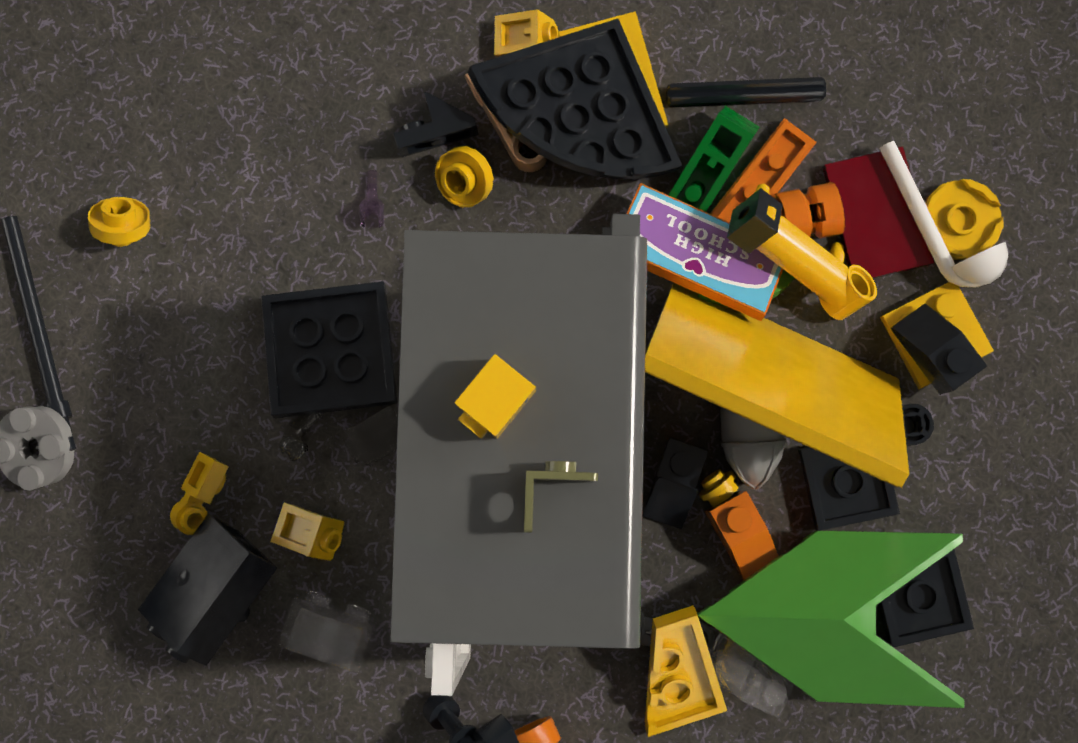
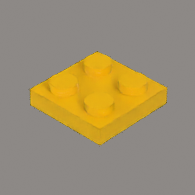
[880,282,994,389]

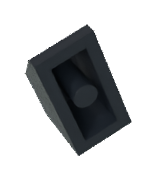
[890,304,987,395]

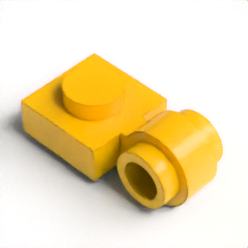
[170,452,229,535]

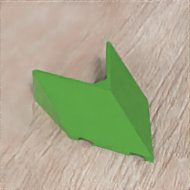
[697,531,964,708]

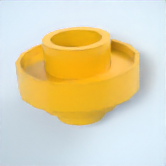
[435,146,494,208]
[88,197,150,247]

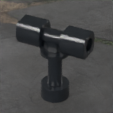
[423,695,519,743]

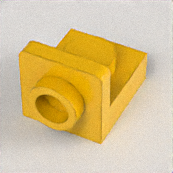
[494,9,559,57]
[270,502,344,561]

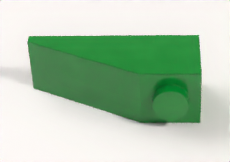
[669,106,760,212]

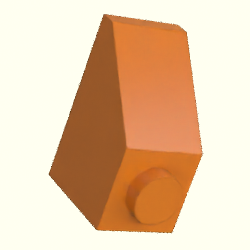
[705,491,778,581]

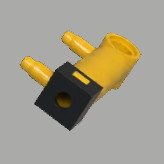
[727,184,877,320]

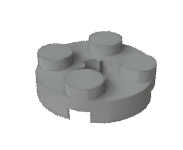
[0,406,74,491]

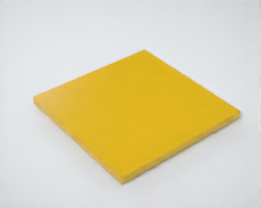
[645,283,910,488]

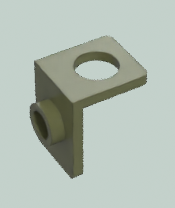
[524,461,598,533]

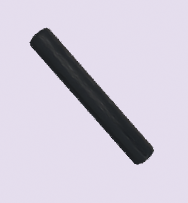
[666,77,826,107]

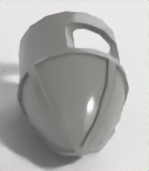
[719,407,787,490]

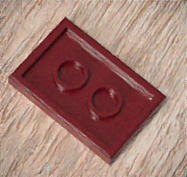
[822,146,934,279]

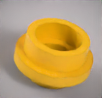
[699,469,739,507]

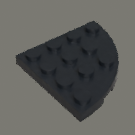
[467,18,682,179]

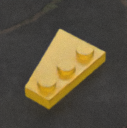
[645,605,727,737]

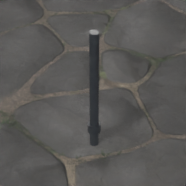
[1,216,76,451]

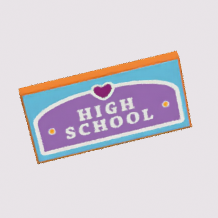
[627,183,783,321]

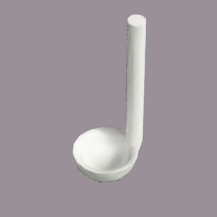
[879,141,1008,287]

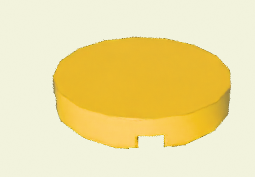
[925,179,1004,260]

